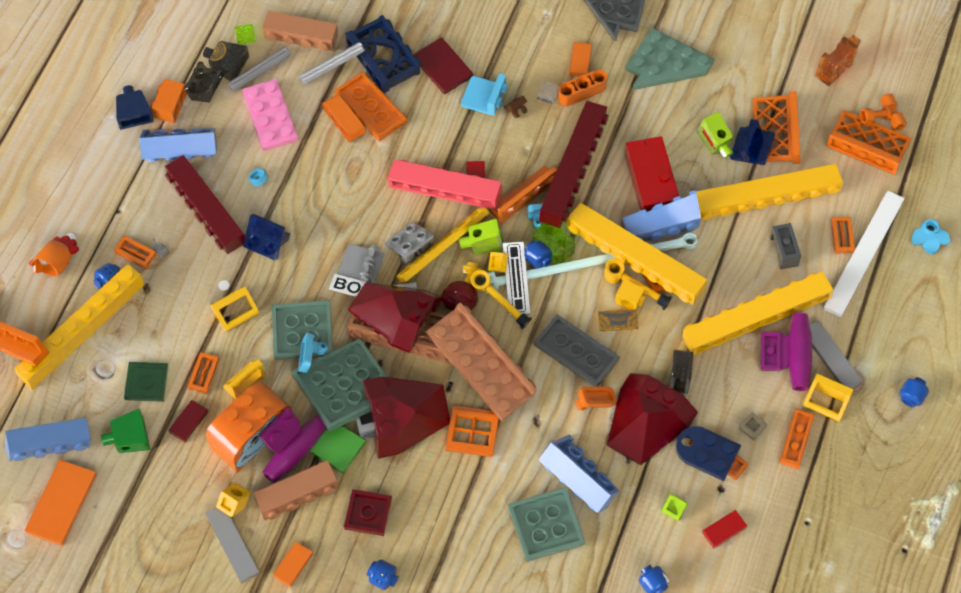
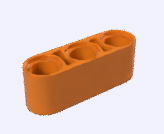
[558,70,607,106]
[322,94,366,142]

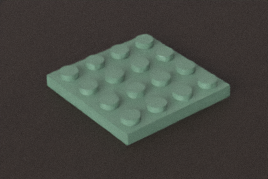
[291,338,387,432]

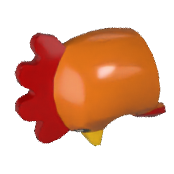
[29,235,79,277]

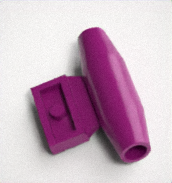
[761,313,812,391]
[259,407,326,483]

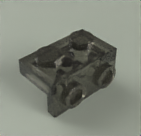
[185,61,224,103]

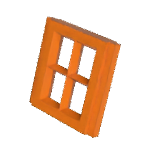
[445,406,499,457]

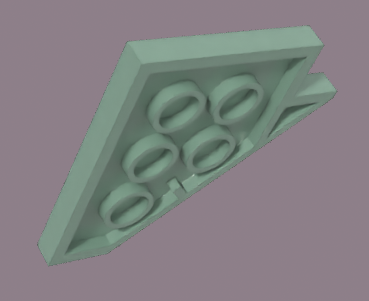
[625,28,715,90]

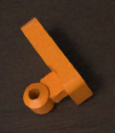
[576,386,617,410]

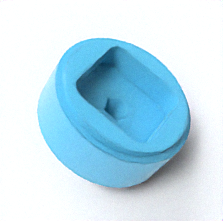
[248,168,268,186]

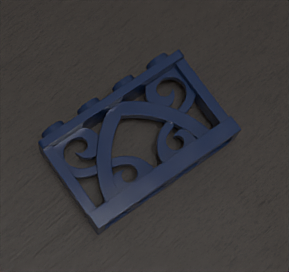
[345,15,421,94]

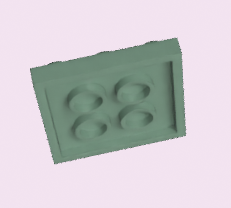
[272,300,333,360]
[508,487,585,562]

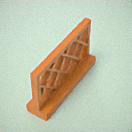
[753,91,800,164]
[826,110,912,175]

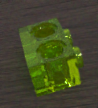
[533,224,575,264]

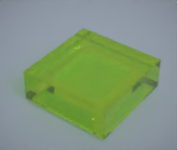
[235,24,256,45]

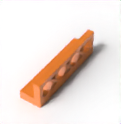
[489,165,557,224]
[0,321,50,367]

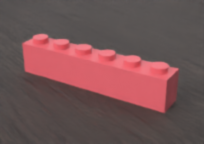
[388,159,502,210]

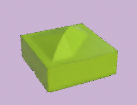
[661,493,689,521]

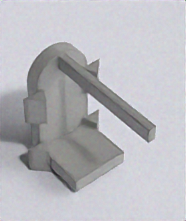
[153,237,169,258]

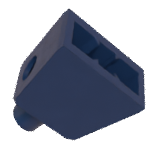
[116,85,154,130]

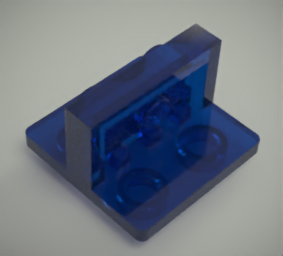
[730,119,775,165]
[243,214,290,260]

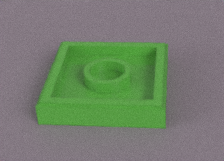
[310,426,366,474]

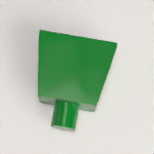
[101,408,151,453]

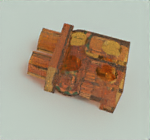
[815,35,861,86]

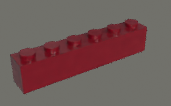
[165,155,246,254]

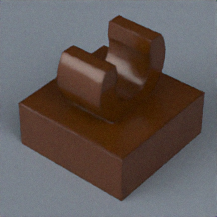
[504,96,528,118]

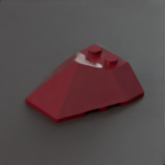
[348,282,442,353]
[607,373,698,465]
[362,376,450,459]

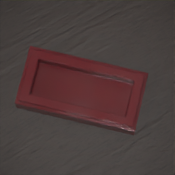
[168,400,208,442]

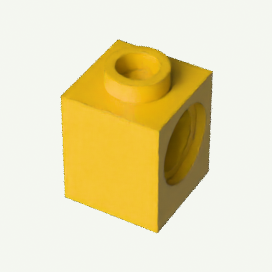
[615,279,646,312]
[216,483,251,517]

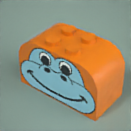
[206,381,292,473]

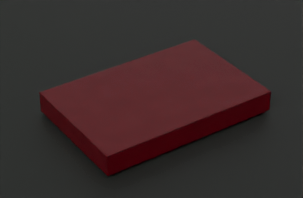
[413,37,473,95]

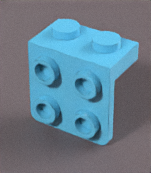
[461,73,508,116]

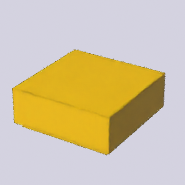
[488,252,508,273]

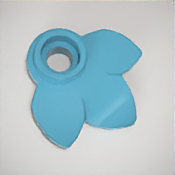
[912,219,950,255]

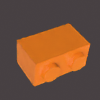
[150,79,187,123]

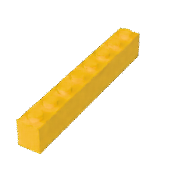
[696,164,843,220]
[567,202,707,305]
[14,264,145,390]
[682,271,833,356]

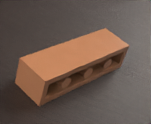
[263,11,338,51]
[253,460,339,520]

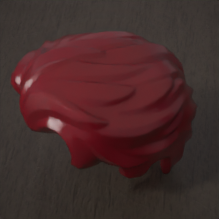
[441,281,478,311]

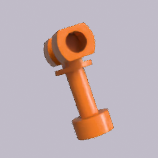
[860,93,907,131]

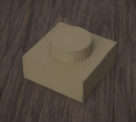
[739,412,767,440]

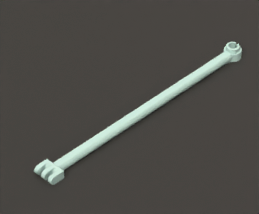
[482,233,698,294]

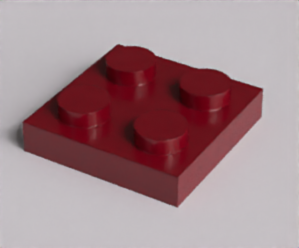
[344,489,392,536]

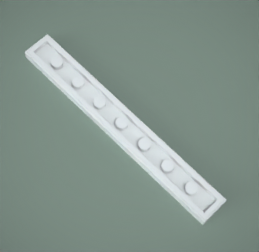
[823,191,905,318]

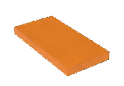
[334,71,408,142]
[24,459,97,546]

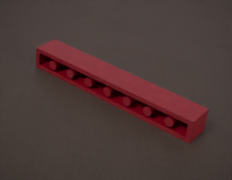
[539,101,609,228]

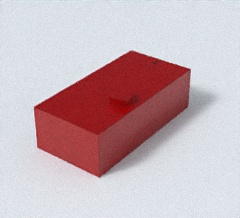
[625,136,679,212]

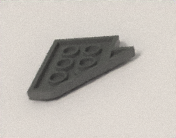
[584,0,645,41]

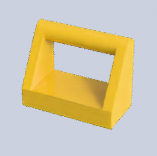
[209,286,260,332]
[223,359,266,399]
[803,374,854,422]

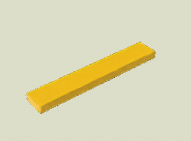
[396,207,490,282]

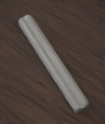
[299,42,365,85]
[228,47,291,91]

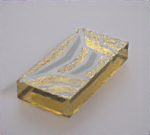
[598,309,638,331]

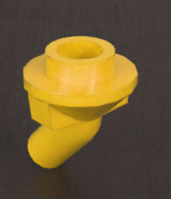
[463,262,482,284]

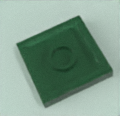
[124,362,169,402]

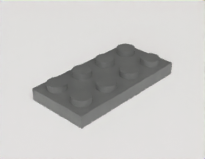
[534,314,620,387]

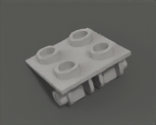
[384,222,435,264]
[338,244,385,283]

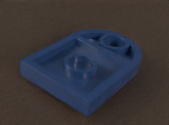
[676,426,741,481]

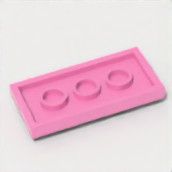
[242,79,298,151]

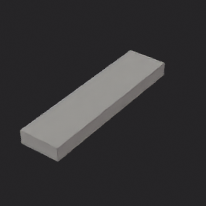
[810,320,862,389]
[206,508,260,584]

